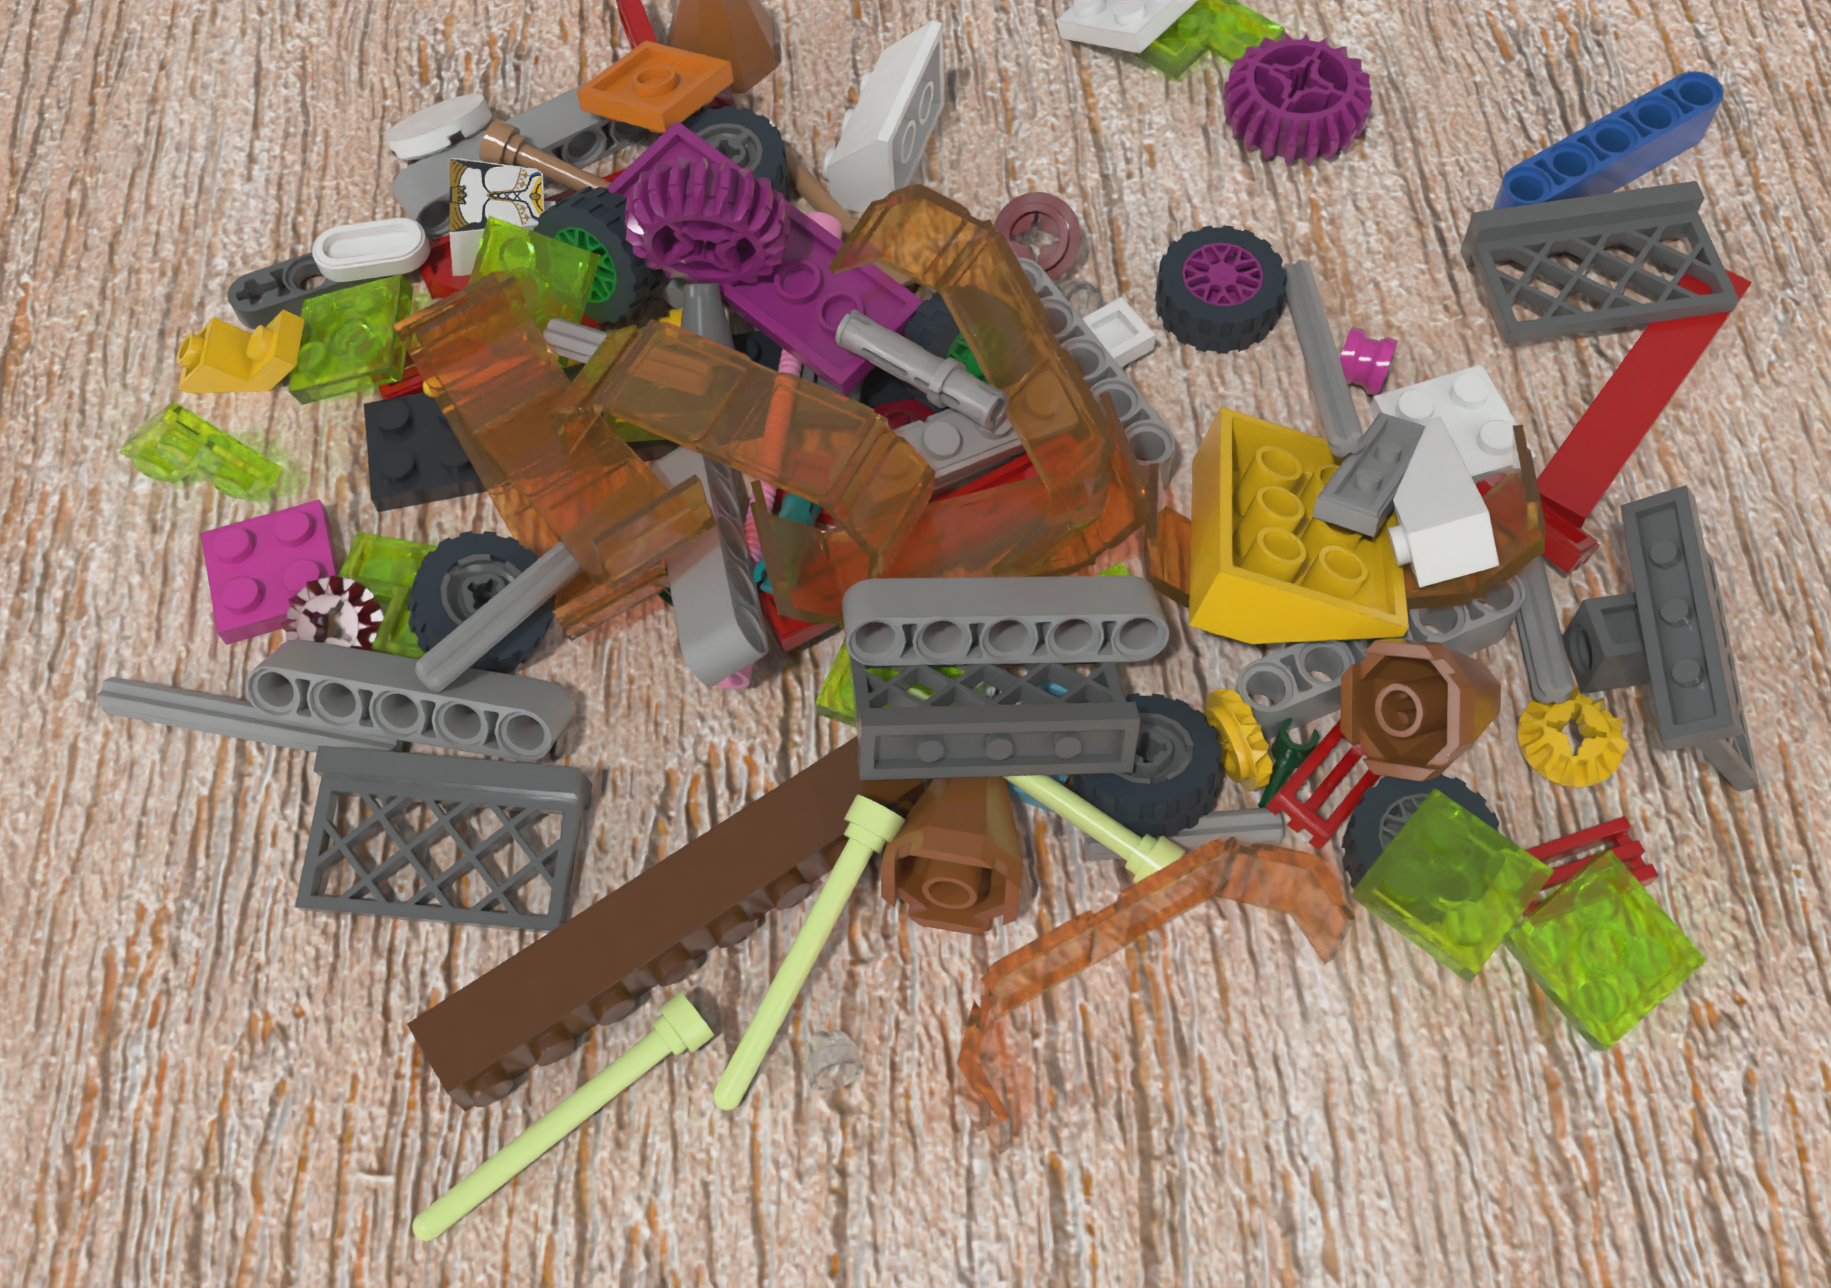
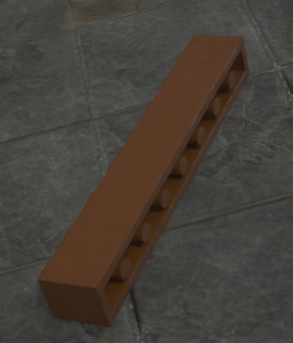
[407,736,925,1112]

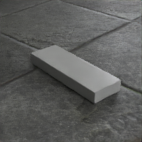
[1312,413,1425,537]

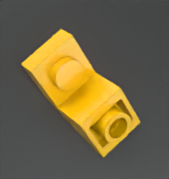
[176,310,305,393]

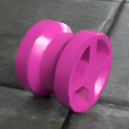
[1340,326,1398,396]

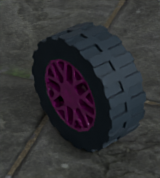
[1155,225,1287,354]

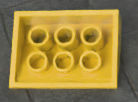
[1189,406,1409,644]

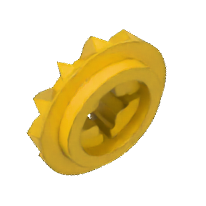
[1517,686,1628,787]
[1203,688,1273,791]

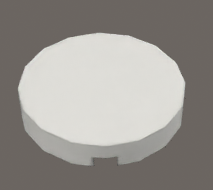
[384,94,492,160]

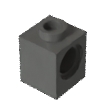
[1562,592,1650,693]

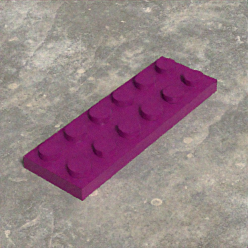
[606,121,924,397]

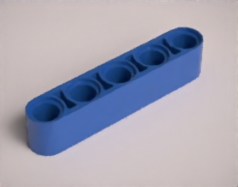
[1492,71,1724,210]

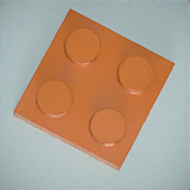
[576,40,734,133]

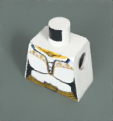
[450,158,559,276]

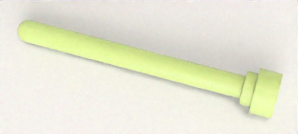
[906,688,1186,897]
[713,794,906,1111]
[412,991,714,1241]

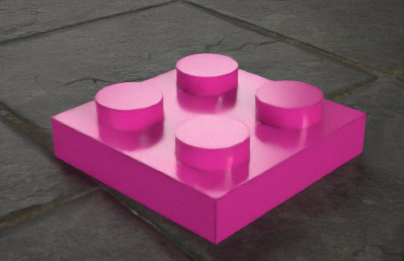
[201,499,341,645]

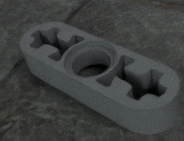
[228,252,394,329]

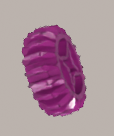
[1223,32,1372,166]
[624,156,790,287]

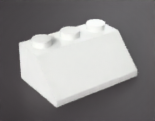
[822,21,945,220]

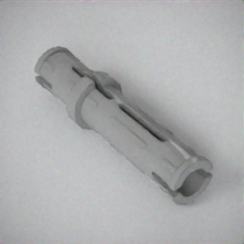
[835,310,1010,430]

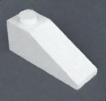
[1387,416,1499,588]

